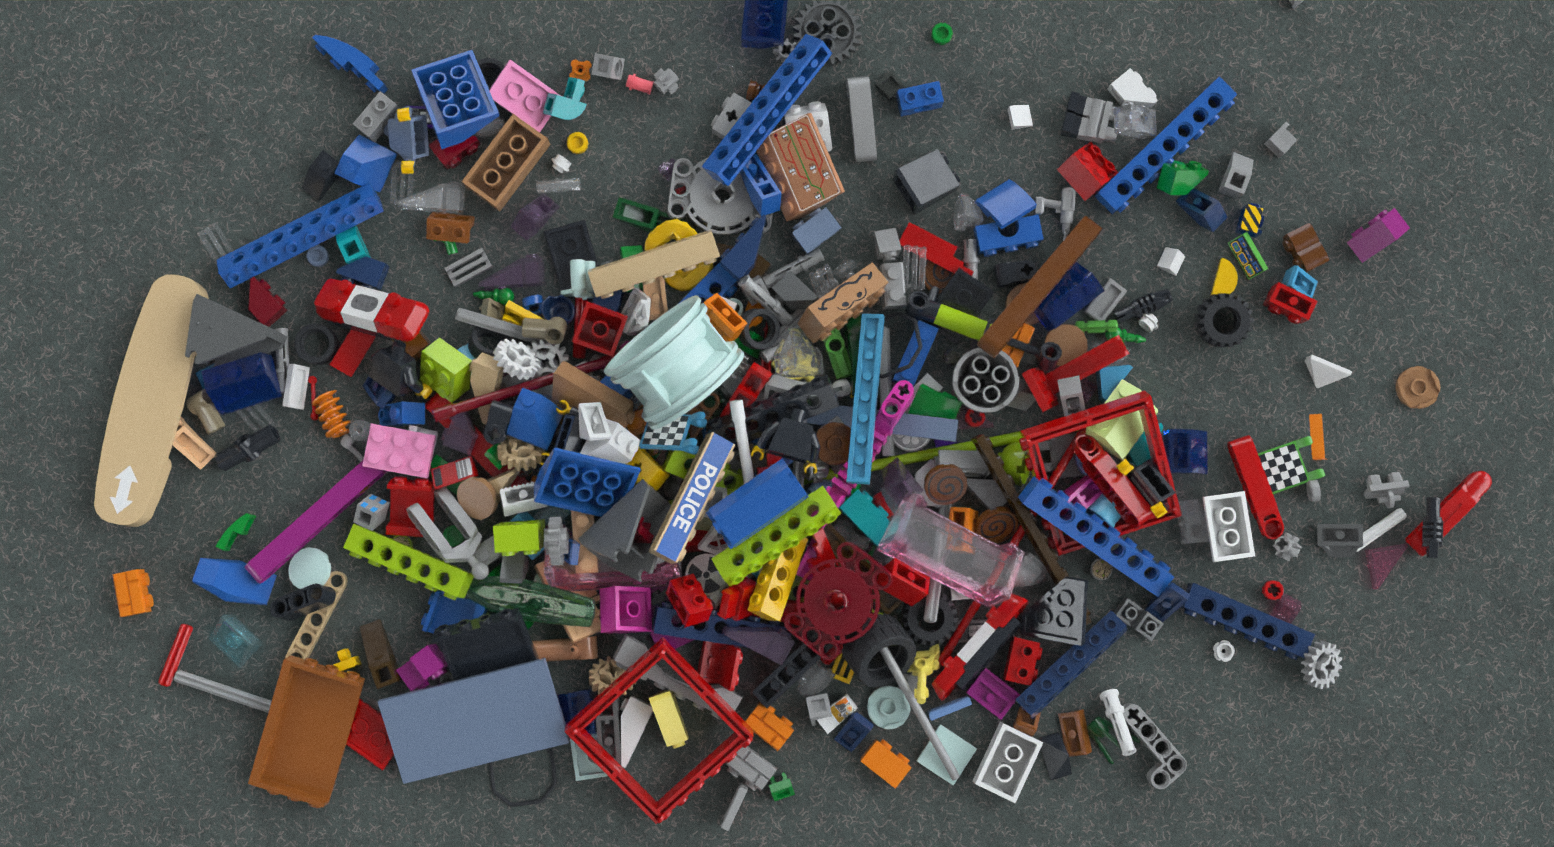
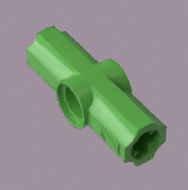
[823,328,852,380]

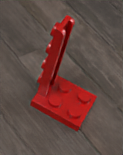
[1022,335,1130,412]

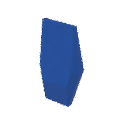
[192,558,277,605]

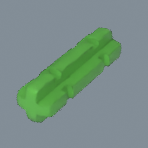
[1075,320,1118,334]

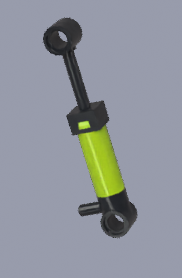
[905,286,1062,371]

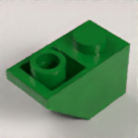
[1157,161,1209,195]

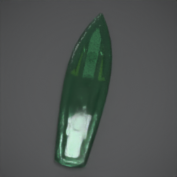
[466,576,596,627]

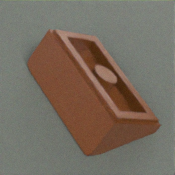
[1058,709,1092,757]

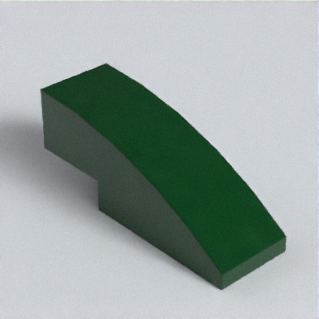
[613,197,682,241]

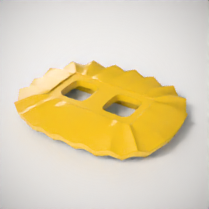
[645,219,714,291]

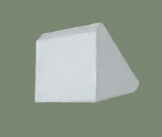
[1156,247,1185,276]

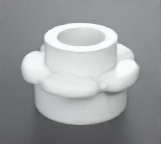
[551,154,571,173]
[1138,313,1158,333]
[1213,640,1235,662]

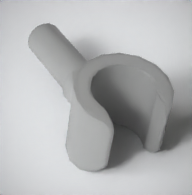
[340,434,364,462]

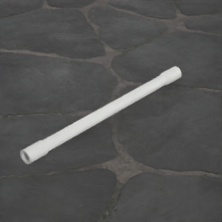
[729,400,763,574]

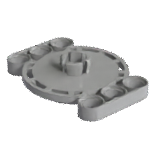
[667,157,773,235]

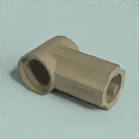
[522,317,567,345]
[186,389,225,435]

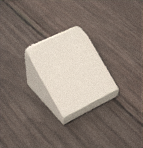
[1008,105,1033,130]

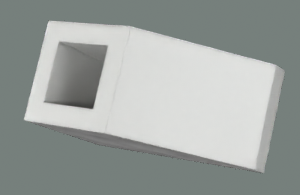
[1107,68,1158,108]

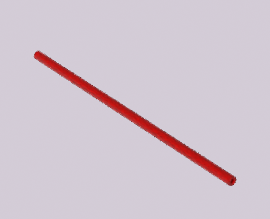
[938,428,1086,665]

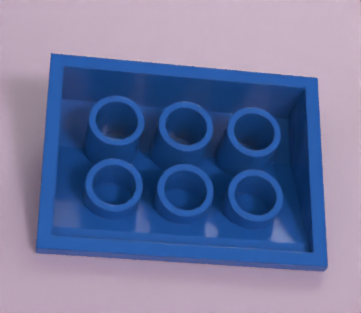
[411,50,500,149]
[534,448,641,517]

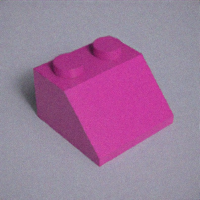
[600,586,652,633]

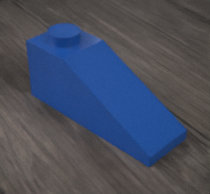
[740,153,782,216]

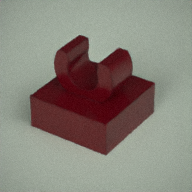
[633,517,654,544]

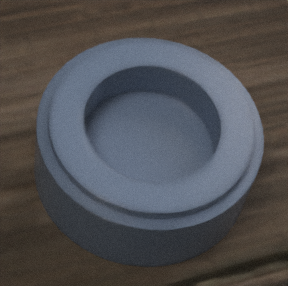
[307,245,329,267]

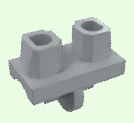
[1364,472,1409,508]

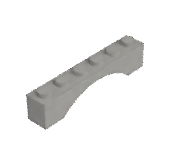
[613,633,742,720]

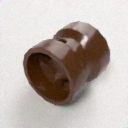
[746,80,766,102]

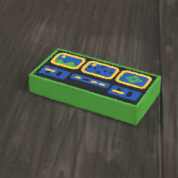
[1228,232,1268,280]

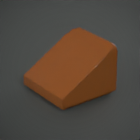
[1013,707,1041,737]

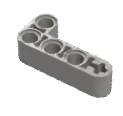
[846,76,877,162]
[1123,703,1187,789]

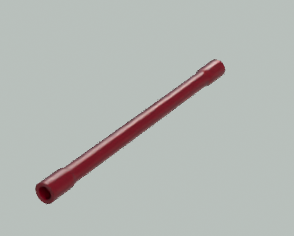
[432,352,618,422]

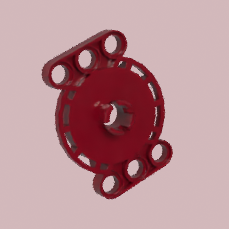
[784,542,893,660]

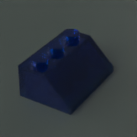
[741,0,788,49]
[1034,262,1105,331]
[201,352,282,415]

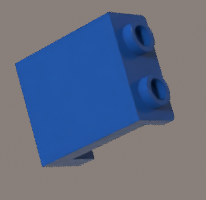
[421,589,489,634]

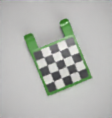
[1258,436,1325,494]

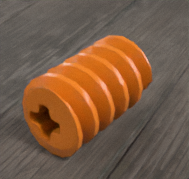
[312,390,353,438]

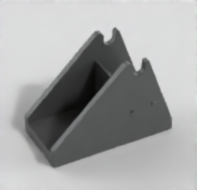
[185,294,288,372]
[578,479,671,582]

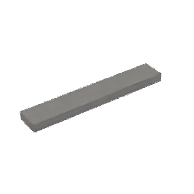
[879,326,895,457]

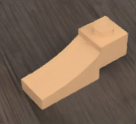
[173,417,216,470]

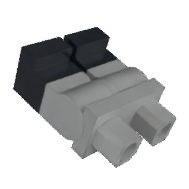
[1060,91,1123,144]

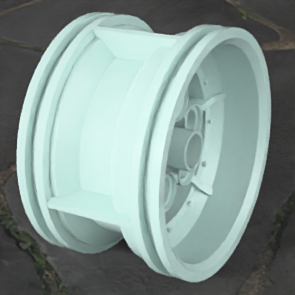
[604,295,744,429]

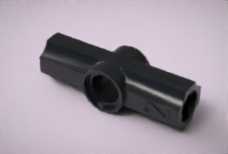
[214,425,281,471]

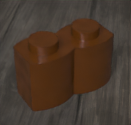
[1282,223,1330,273]

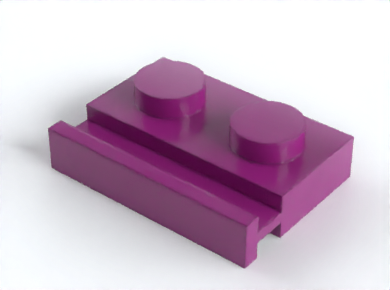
[966,668,1020,720]

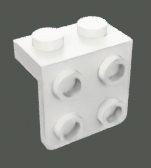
[784,101,832,151]

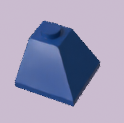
[335,135,398,192]
[506,388,563,450]

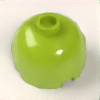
[998,442,1030,486]

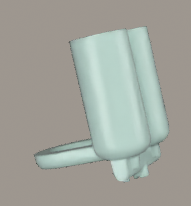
[560,259,596,300]

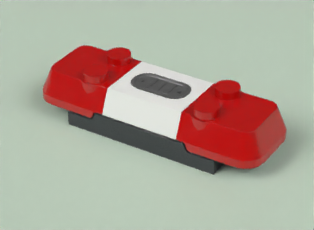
[314,279,429,342]
[932,593,1029,701]

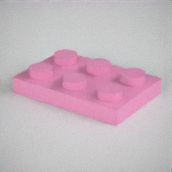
[489,60,561,133]
[362,423,436,478]

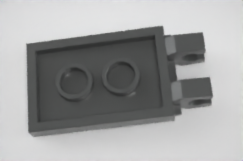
[1038,433,1119,478]

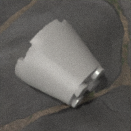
[952,348,1019,413]

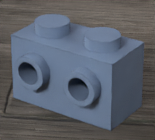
[791,207,842,255]

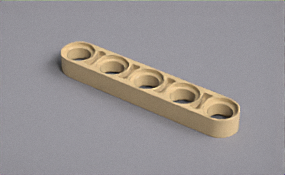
[285,571,348,659]

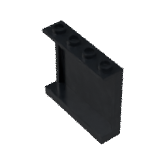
[431,608,539,681]

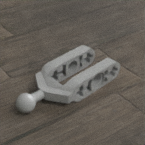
[406,487,489,580]

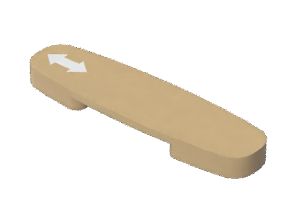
[94,275,209,527]

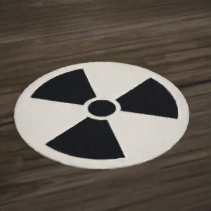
[685,554,726,596]

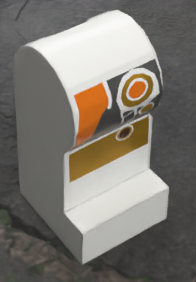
[817,694,858,734]

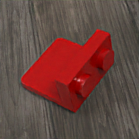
[698,641,743,691]

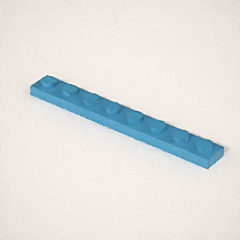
[846,314,885,485]

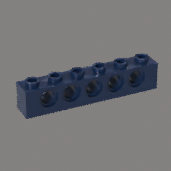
[1181,583,1315,660]
[652,601,787,653]
[1016,610,1127,719]

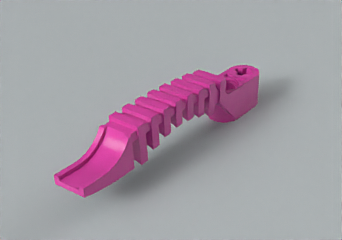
[811,380,914,529]

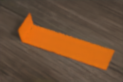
[1309,414,1326,460]

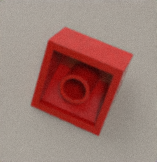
[572,301,628,357]

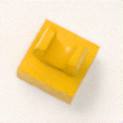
[333,648,361,671]

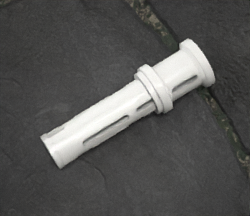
[1099,689,1136,756]

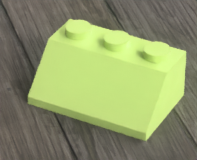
[1086,379,1158,461]

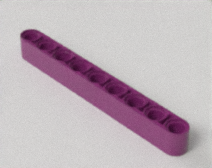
[244,461,388,584]

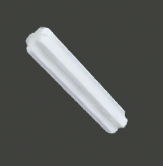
[1356,508,1407,552]

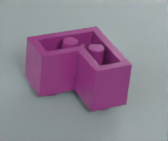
[1347,208,1410,263]
[396,644,448,691]

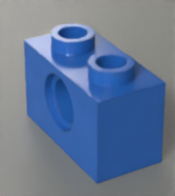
[896,81,944,116]

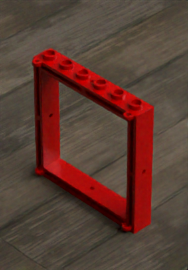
[1019,390,1182,556]
[565,637,754,824]

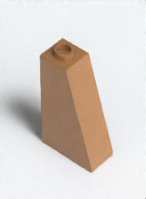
[551,361,635,428]

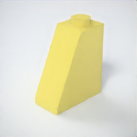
[649,689,689,749]

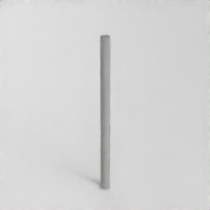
[880,647,960,780]

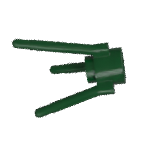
[1087,716,1141,764]

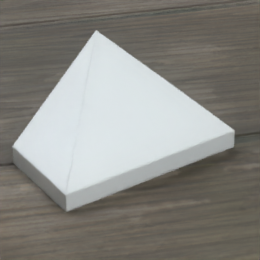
[1305,355,1352,388]
[578,402,612,441]

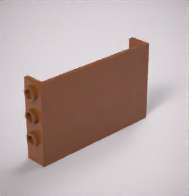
[248,655,365,808]

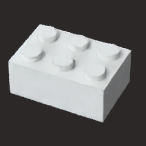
[973,722,1043,803]

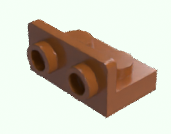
[426,212,475,243]

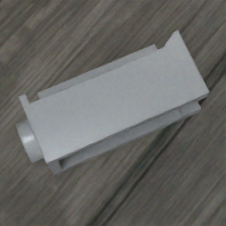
[934,450,990,479]

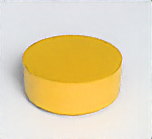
[567,132,588,154]

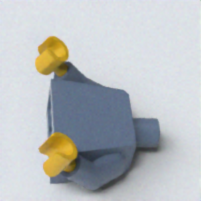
[384,106,429,174]

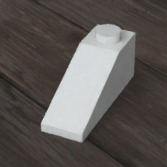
[620,695,653,768]

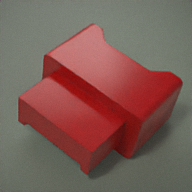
[717,577,757,621]

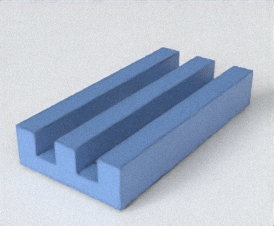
[927,695,972,721]

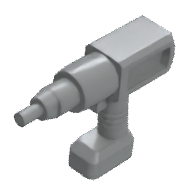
[1035,187,1076,241]

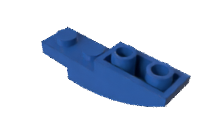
[312,35,388,94]

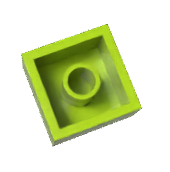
[419,338,472,403]
[493,519,545,556]

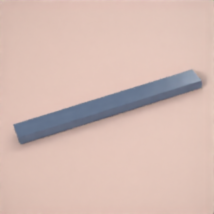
[807,405,959,442]

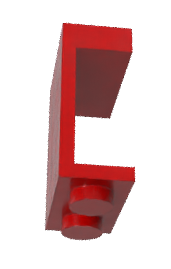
[386,476,435,537]

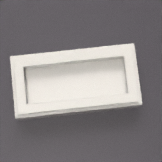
[283,364,310,410]

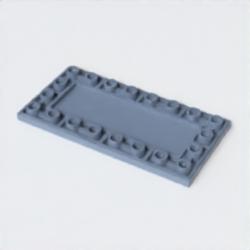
[378,658,570,784]

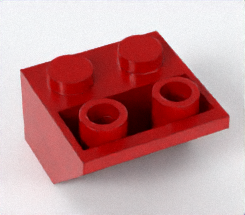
[1057,141,1118,201]

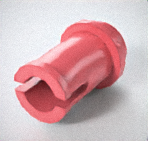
[626,74,654,95]

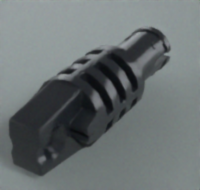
[1113,289,1173,325]
[1422,497,1443,558]

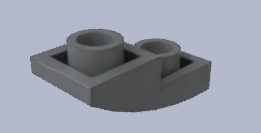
[1114,597,1164,641]

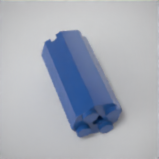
[706,458,809,549]

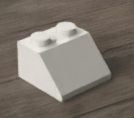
[580,419,641,464]

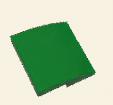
[908,384,962,419]

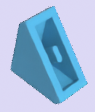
[1282,265,1318,298]
[1096,365,1133,403]

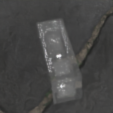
[398,181,465,214]

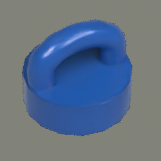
[522,295,543,316]

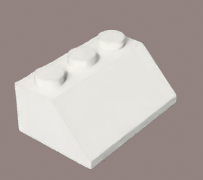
[1202,491,1255,562]

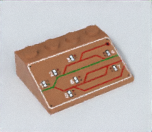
[757,113,845,221]

